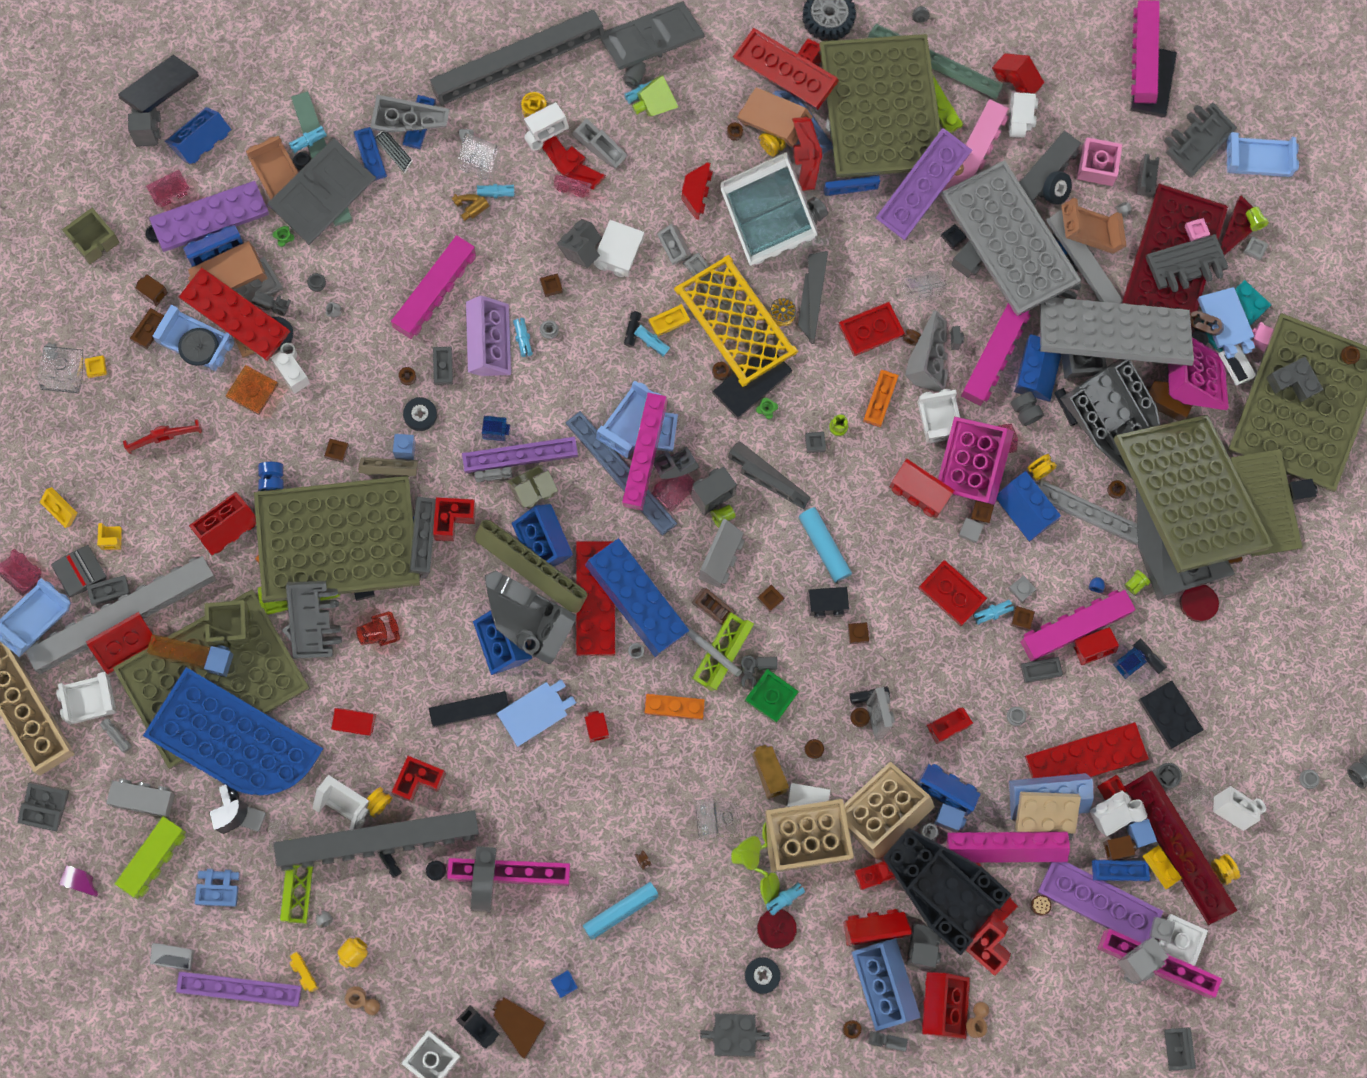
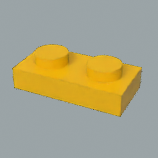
[648,304,690,337]
[40,487,78,528]
[1143,845,1182,889]
[289,952,319,992]

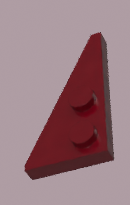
[1220,195,1253,256]

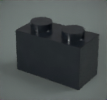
[807,587,849,619]

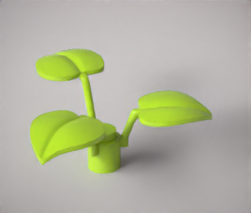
[731,822,780,905]

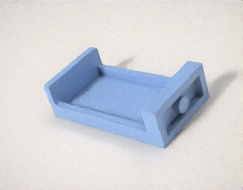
[1227,132,1299,177]
[152,305,234,371]
[596,381,661,459]
[0,578,71,657]

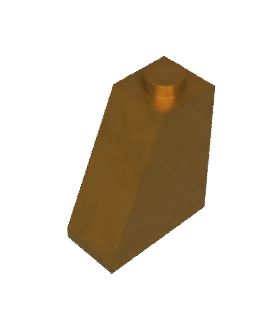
[752,745,789,799]

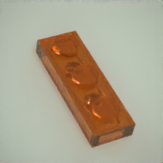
[147,634,210,667]

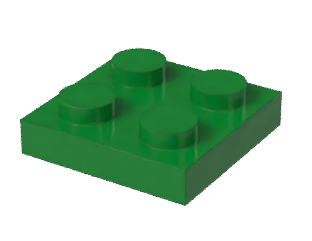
[745,669,799,724]

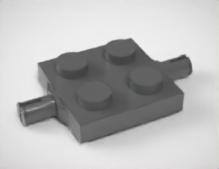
[700,1013,770,1057]

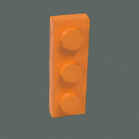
[863,369,899,428]
[644,694,705,720]

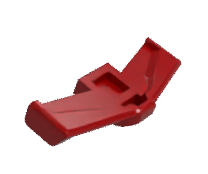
[792,117,822,191]
[542,136,606,190]
[123,419,202,454]

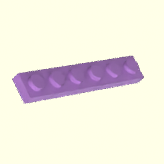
[462,437,578,473]
[176,972,302,1007]

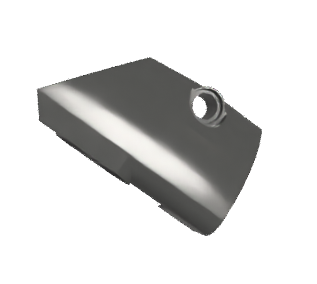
[484,570,576,664]

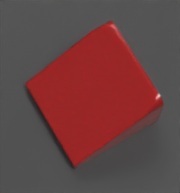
[1097,775,1127,801]

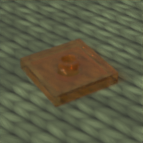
[226,365,279,415]

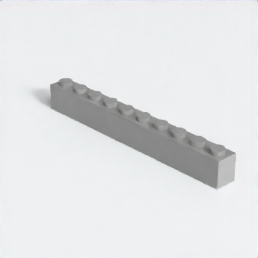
[25,556,216,674]

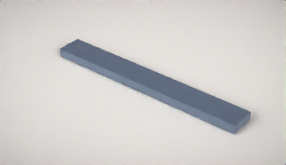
[566,411,677,536]

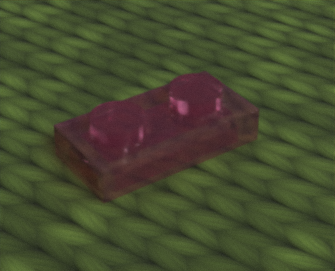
[554,174,591,198]

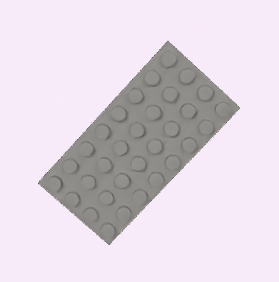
[941,160,1081,316]
[1040,297,1194,366]

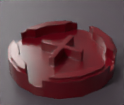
[1180,585,1219,623]
[757,909,797,949]

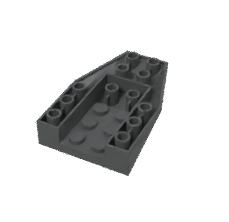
[1060,359,1160,480]
[1136,488,1235,600]

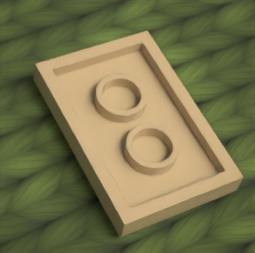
[1015,792,1081,834]

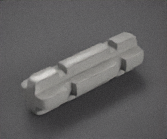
[475,467,512,483]
[100,718,131,753]

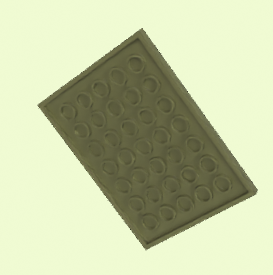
[819,34,941,178]
[1228,313,1367,492]
[1113,415,1273,573]
[254,476,420,603]
[113,589,310,769]

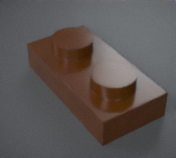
[130,308,165,349]

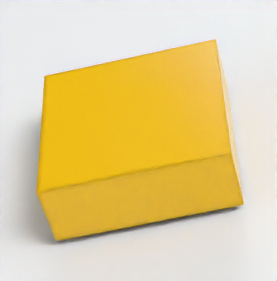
[84,355,107,378]

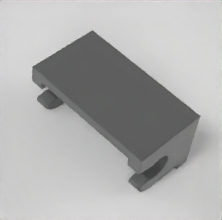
[1136,154,1160,198]
[1164,1027,1196,1071]

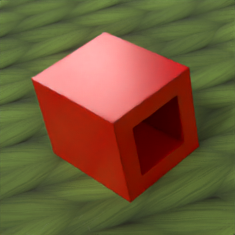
[584,711,609,743]

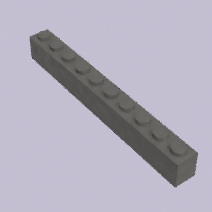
[430,9,604,106]
[951,130,1082,278]
[273,810,479,871]

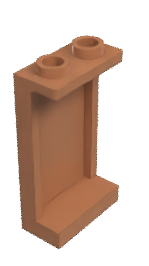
[737,87,813,147]
[246,136,298,200]
[1061,198,1127,254]
[188,241,268,290]

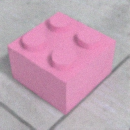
[1077,137,1122,186]

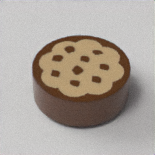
[1030,895,1052,916]

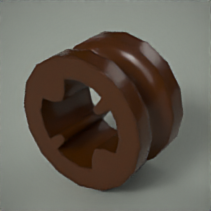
[727,122,743,141]
[903,329,921,346]
[712,362,729,380]
[399,367,416,386]
[1107,480,1126,499]
[635,850,652,870]
[843,1020,862,1039]

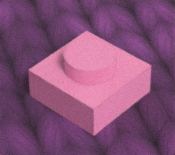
[1185,218,1210,241]

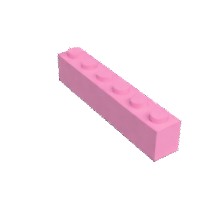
[942,99,1009,192]

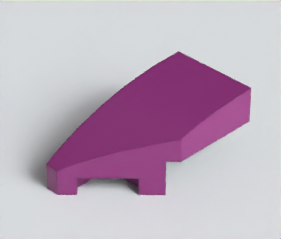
[59,865,98,897]

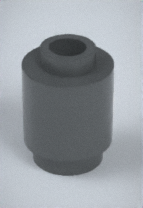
[623,61,646,87]

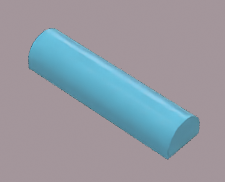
[798,507,852,583]
[582,882,658,940]

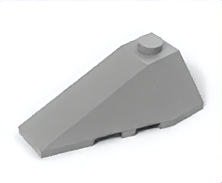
[370,95,450,133]
[905,310,948,392]

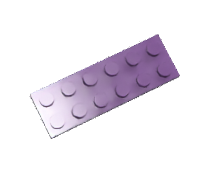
[876,128,973,240]
[149,181,269,252]
[1037,862,1163,943]

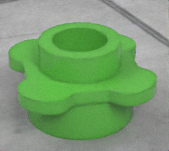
[272,226,295,247]
[756,398,778,419]

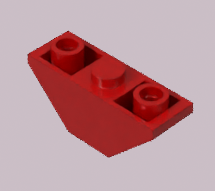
[681,162,713,220]

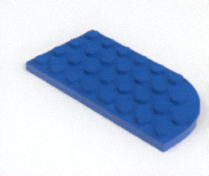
[143,667,324,795]

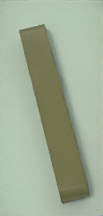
[475,520,587,613]

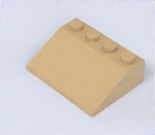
[844,762,935,860]
[765,799,854,873]

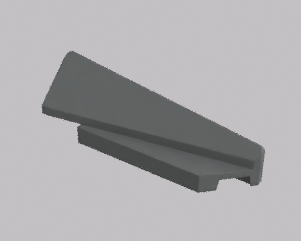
[797,251,828,344]
[728,441,811,509]

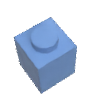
[393,434,416,460]
[204,645,233,677]
[934,803,966,833]
[1126,819,1157,849]

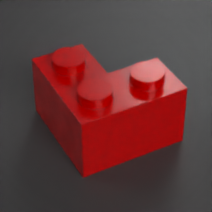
[992,53,1045,94]
[433,497,476,542]
[392,756,446,803]
[966,913,1011,976]

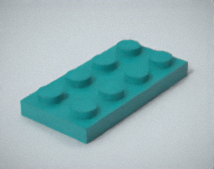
[1194,280,1272,353]

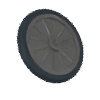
[178,328,219,366]

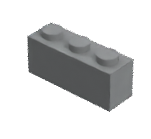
[106,778,175,818]

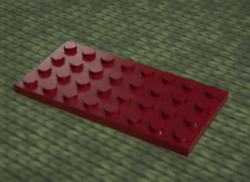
[1121,183,1228,331]

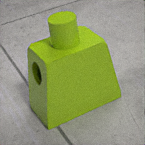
[632,76,679,116]

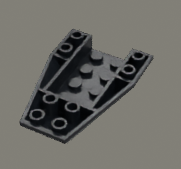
[882,828,1012,956]

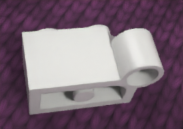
[1008,92,1038,138]
[524,103,569,150]
[271,343,310,394]
[1213,786,1266,831]
[1089,791,1147,837]

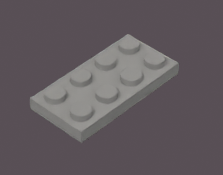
[866,687,895,741]

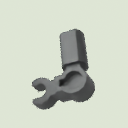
[252,291,291,316]
[741,655,778,687]
[868,1031,908,1052]

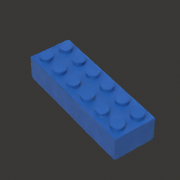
[585,538,690,657]

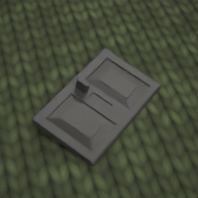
[600,1,705,70]
[267,138,376,245]

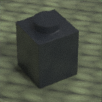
[1289,479,1318,504]

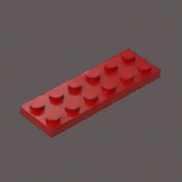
[733,28,839,110]
[179,267,290,361]
[576,541,615,656]
[1025,722,1149,778]

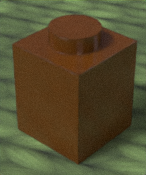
[135,274,168,307]
[1103,835,1136,860]

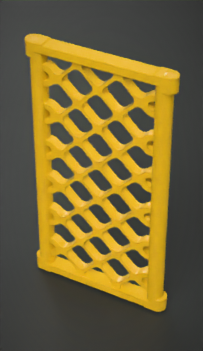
[674,255,799,387]

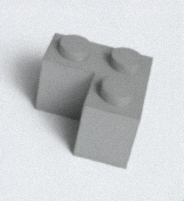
[1117,937,1168,982]

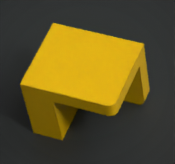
[97,523,122,550]

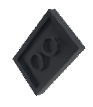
[1138,680,1204,750]

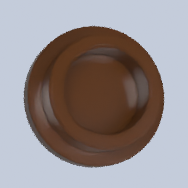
[1341,346,1360,365]
[850,708,870,727]
[804,739,824,759]

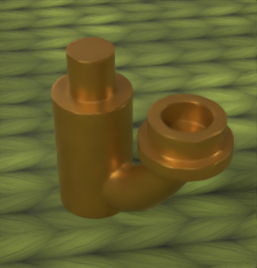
[451,194,490,221]

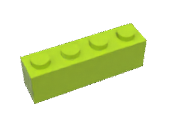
[114,816,186,899]

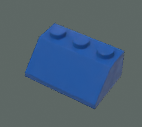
[165,107,232,164]
[183,225,243,267]
[1014,334,1061,402]
[996,471,1061,542]
[512,504,573,567]
[473,610,533,675]
[917,764,981,817]

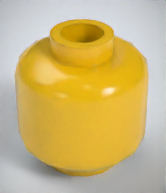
[337,937,368,968]

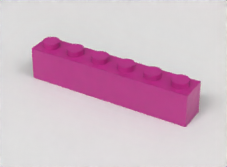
[1131,0,1160,103]
[391,235,476,339]
[961,303,1031,406]
[622,392,668,511]
[1020,590,1136,662]
[946,832,1070,863]
[447,858,570,886]
[1097,929,1222,999]

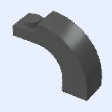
[471,846,497,913]

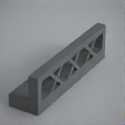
[409,496,436,579]

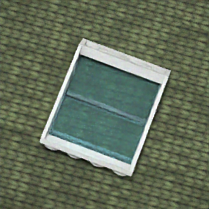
[721,152,818,266]

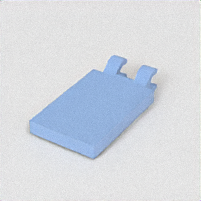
[1198,287,1255,359]
[496,680,576,747]

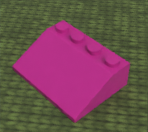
[1168,338,1229,410]
[938,416,1014,505]

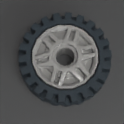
[802,0,856,41]

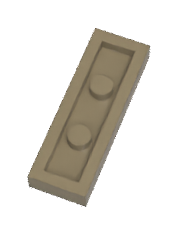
[358,457,418,477]

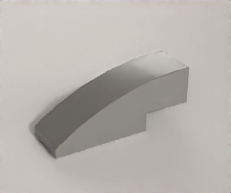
[572,118,628,168]

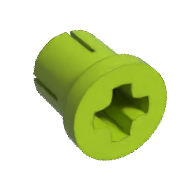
[1246,207,1269,231]
[829,414,848,436]
[710,504,736,528]
[1124,570,1151,595]

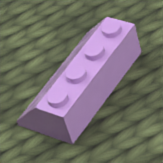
[466,295,511,376]

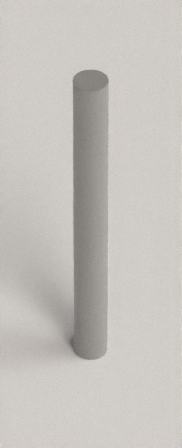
[687,626,742,677]

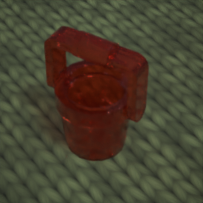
[356,611,400,647]

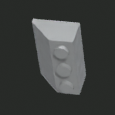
[699,519,745,588]

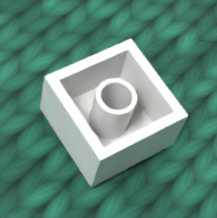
[401,1030,461,1078]

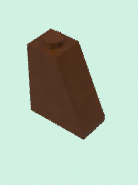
[1146,381,1193,421]
[492,997,546,1059]

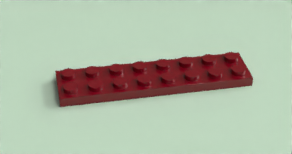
[1124,770,1238,925]

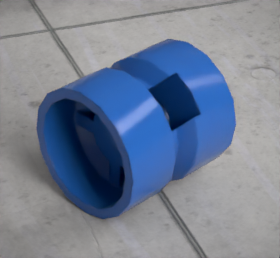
[258,461,284,491]

